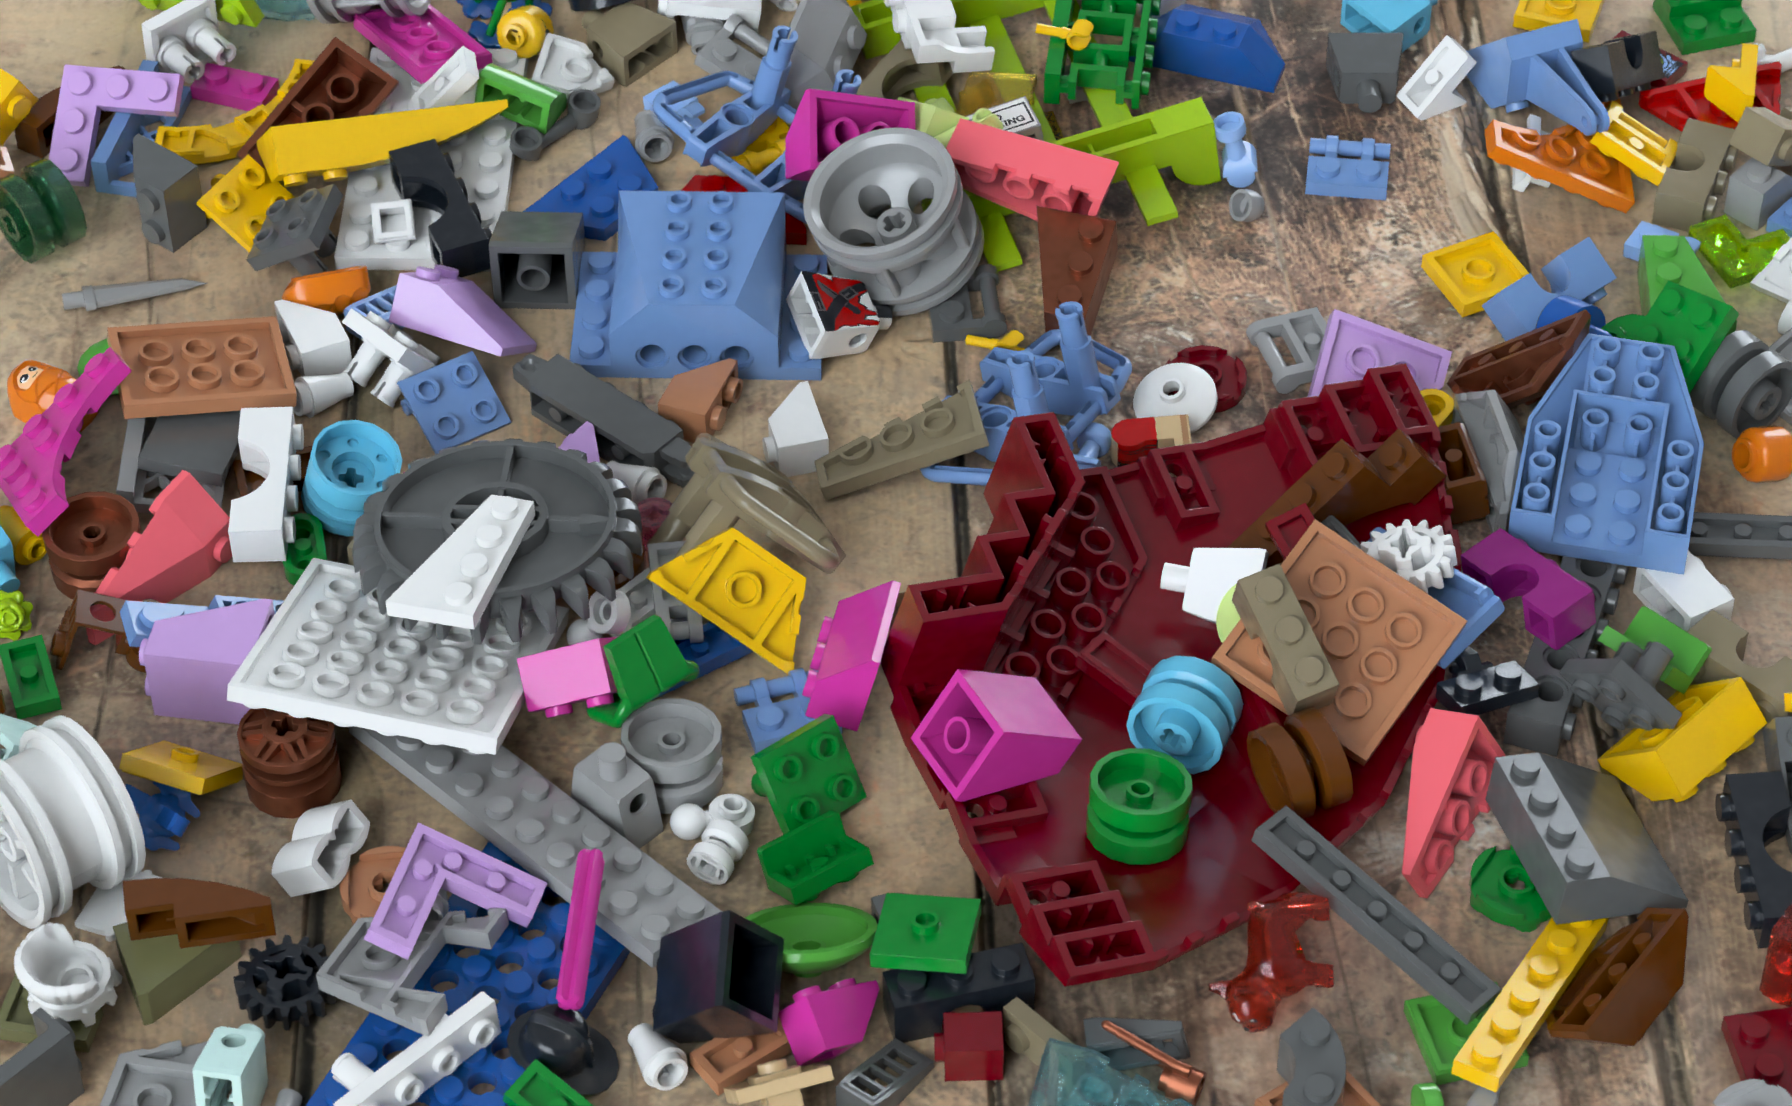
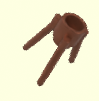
[1092,1020,1207,1106]

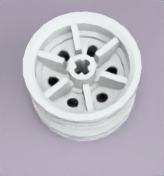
[0,715,146,929]

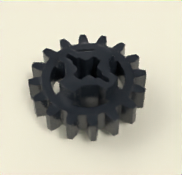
[234,935,337,1031]

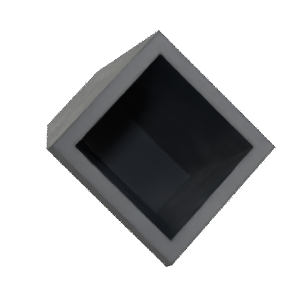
[652,910,784,1044]

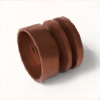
[237,708,342,819]

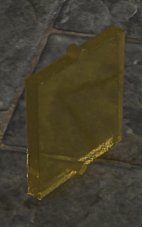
[956,71,1038,116]

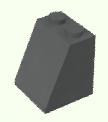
[489,211,585,310]

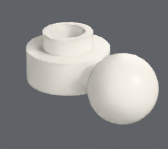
[566,590,631,645]
[670,794,755,840]

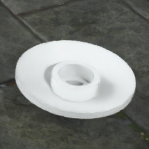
[1133,363,1218,434]

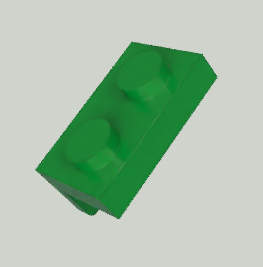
[757,810,874,905]

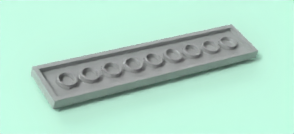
[349,726,722,968]

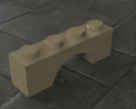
[856,38,954,100]

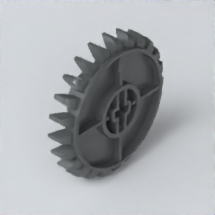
[352,438,643,645]

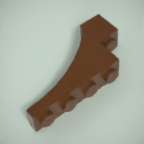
[1227,429,1446,569]

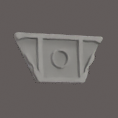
[100,1032,213,1106]

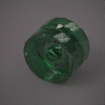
[0,158,87,264]

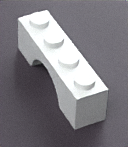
[228,407,304,562]

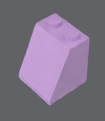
[139,599,275,725]

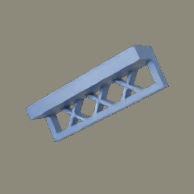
[91,60,192,197]

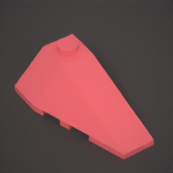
[86,470,232,645]
[1402,708,1506,898]

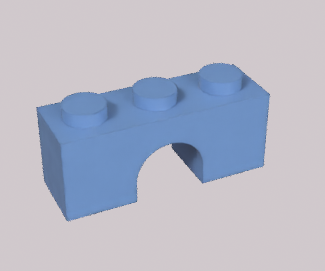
[1482,237,1617,341]

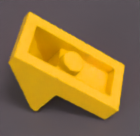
[1704,43,1758,123]

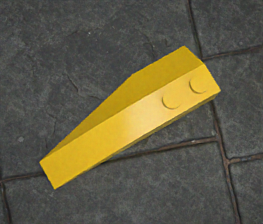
[256,99,508,187]

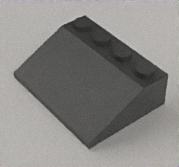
[1486,752,1688,925]

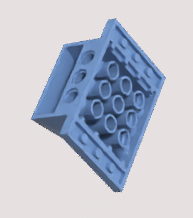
[569,190,828,380]

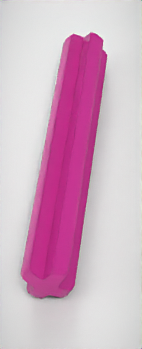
[556,848,605,1011]

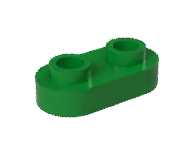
[283,513,327,585]

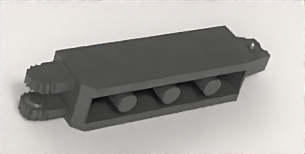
[513,354,695,488]

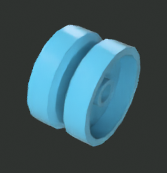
[1126,656,1243,774]

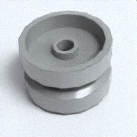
[621,699,723,814]

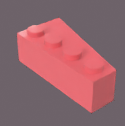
[946,118,1119,221]

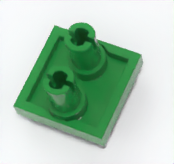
[751,714,867,835]

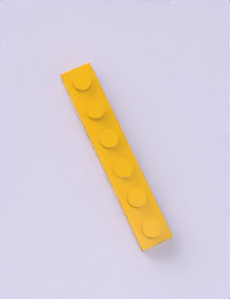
[1451,918,1609,1093]

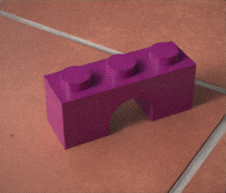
[1461,528,1596,651]

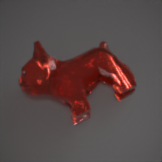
[1208,892,1334,1033]

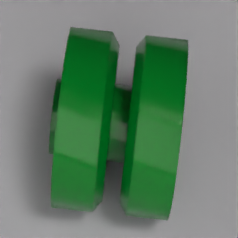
[1086,748,1193,865]

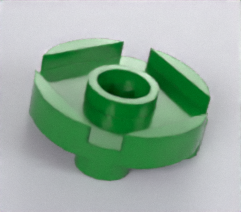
[1469,845,1552,932]

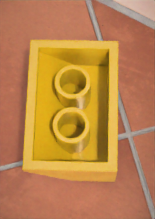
[1597,677,1767,802]

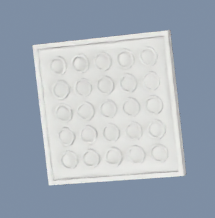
[227,558,569,755]

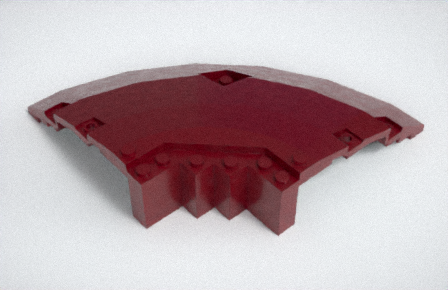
[880,363,1462,987]

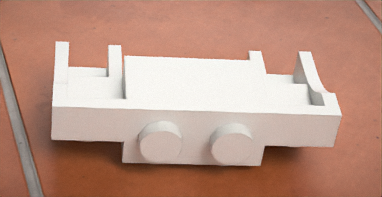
[884,0,995,73]

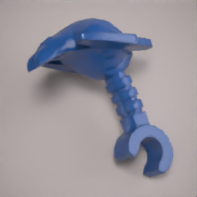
[125,781,201,851]

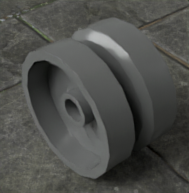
[1689,330,1792,439]

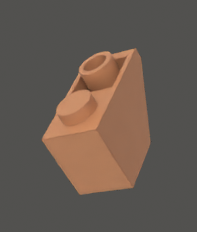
[658,358,743,443]

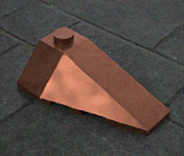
[237,37,399,170]

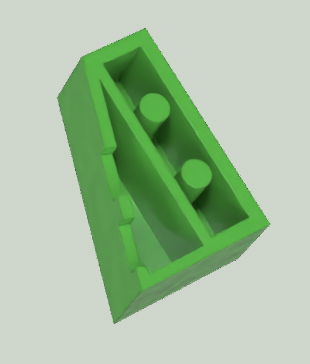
[1637,235,1737,337]

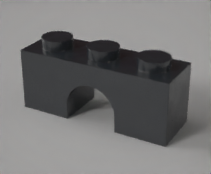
[1571,31,1664,103]
[882,943,1035,1043]

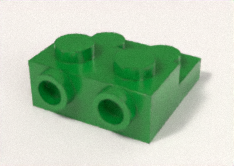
[1653,0,1757,55]

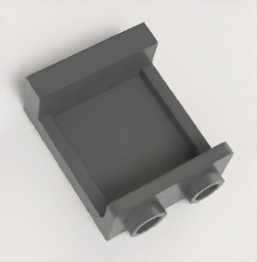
[0,1008,85,1106]

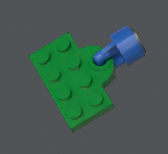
[1536,280,1739,394]

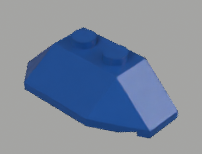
[1129,3,1285,93]

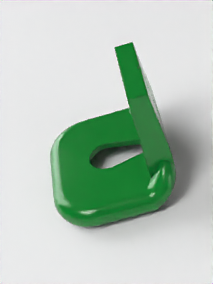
[586,614,700,728]

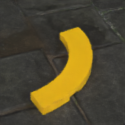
[155,59,314,164]

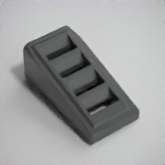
[1083,1017,1191,1074]
[836,1038,934,1106]

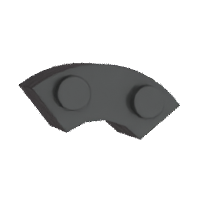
[1277,1008,1346,1106]

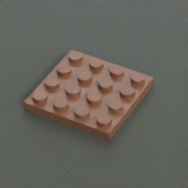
[1211,519,1467,767]

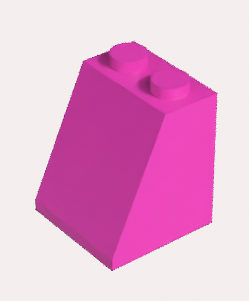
[911,669,1082,802]

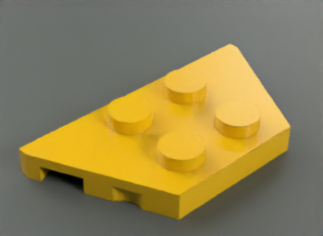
[646,527,806,675]

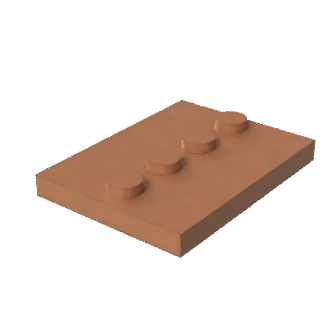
[107,316,297,419]

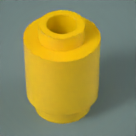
[0,505,47,565]

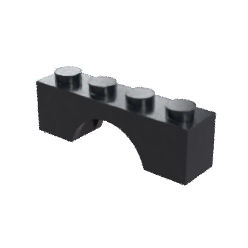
[388,139,492,278]
[1715,771,1792,949]

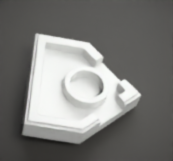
[531,33,615,103]

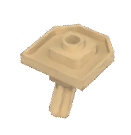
[724,1058,834,1106]

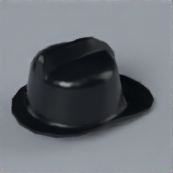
[507,1003,619,1096]

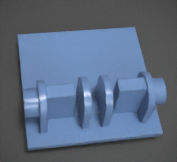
[397,351,511,455]

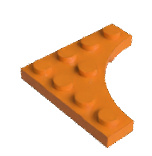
[1485,97,1635,213]

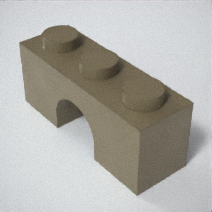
[1729,107,1792,166]
[1652,118,1739,235]
[1232,564,1340,716]
[1687,609,1792,728]

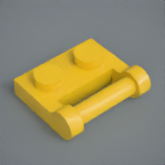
[1590,100,1678,186]

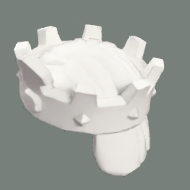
[14,922,122,1027]

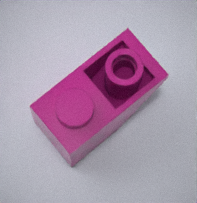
[778,978,880,1066]

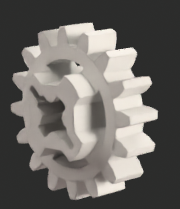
[1360,519,1457,594]

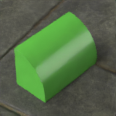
[475,63,567,135]

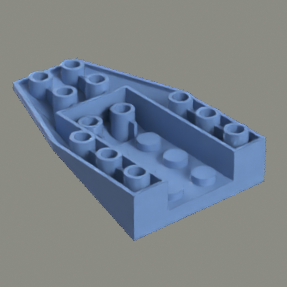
[1508,333,1704,575]

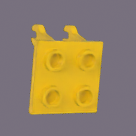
[196,154,295,253]

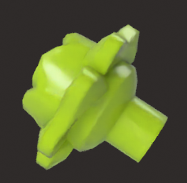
[0,590,33,641]

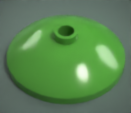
[745,903,878,978]

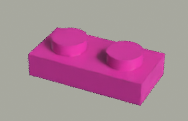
[190,62,280,111]

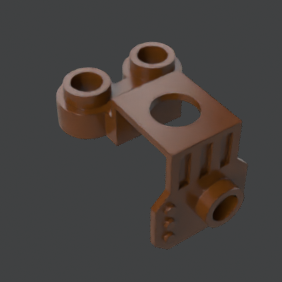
[50,589,160,673]

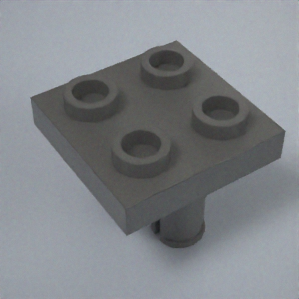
[246,184,343,276]
[1559,641,1682,731]

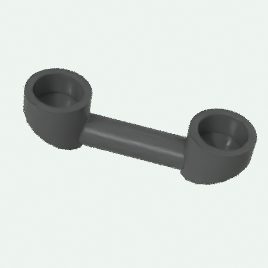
[509,89,601,161]

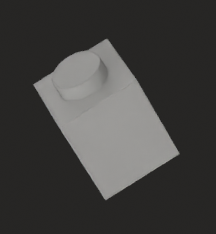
[1724,157,1792,231]

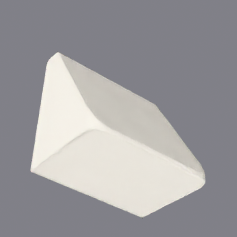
[370,199,416,244]

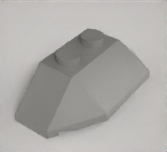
[783,0,867,126]
[1452,389,1525,534]

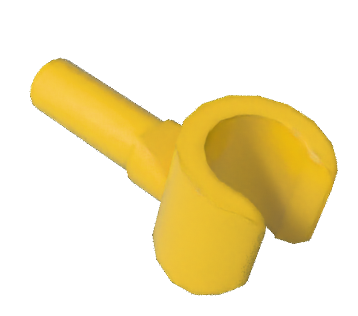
[1035,19,1094,51]
[965,330,1025,351]

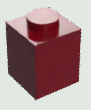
[934,1011,1004,1081]

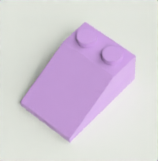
[389,265,537,357]

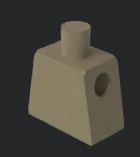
[582,1,678,88]

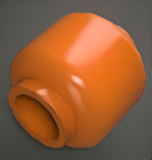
[1731,425,1792,483]

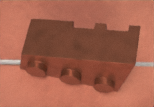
[1037,206,1118,336]

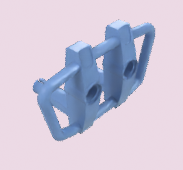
[653,25,862,225]
[920,301,1132,486]

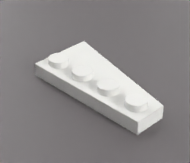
[386,494,535,630]

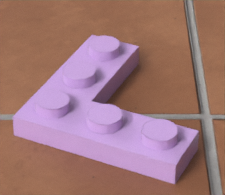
[45,65,184,187]
[363,823,547,960]

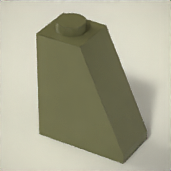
[113,922,242,1026]

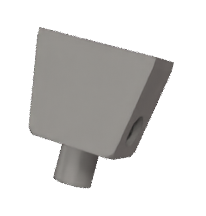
[571,742,663,849]

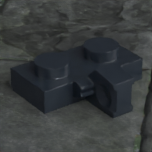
[1435,646,1540,715]

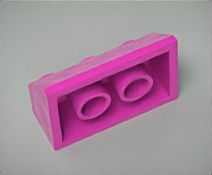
[785,88,915,182]
[802,580,901,732]

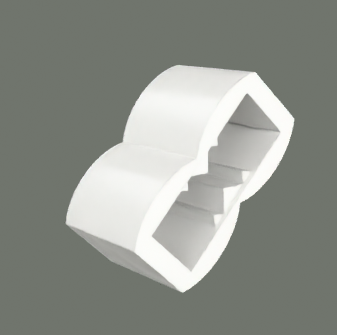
[272,799,370,897]

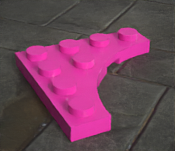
[0,347,132,537]

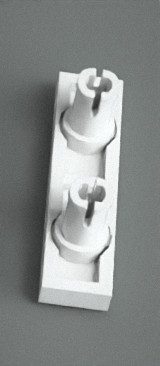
[331,991,501,1106]

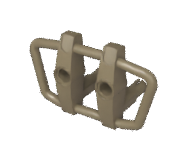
[647,433,846,574]

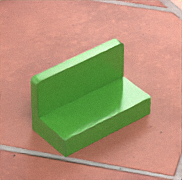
[1598,606,1712,694]

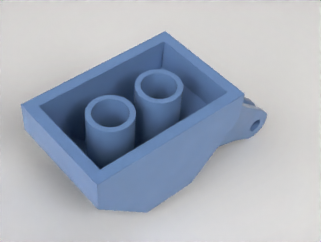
[1466,19,1610,136]

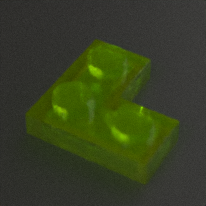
[1688,215,1790,289]

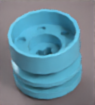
[301,420,402,537]

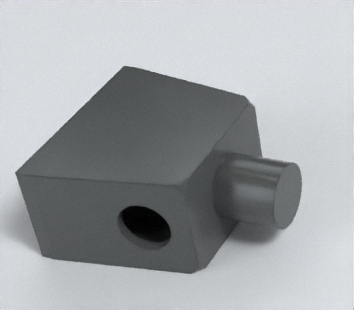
[1326,33,1403,113]

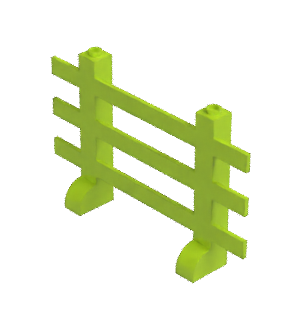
[851,0,1221,272]

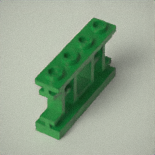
[1044,0,1161,110]

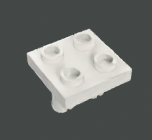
[141,0,237,83]
[342,308,440,408]

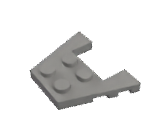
[316,908,509,1036]

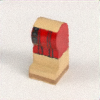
[1111,414,1192,467]

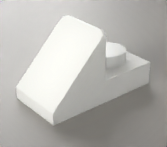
[1396,35,1477,121]
[412,46,479,110]

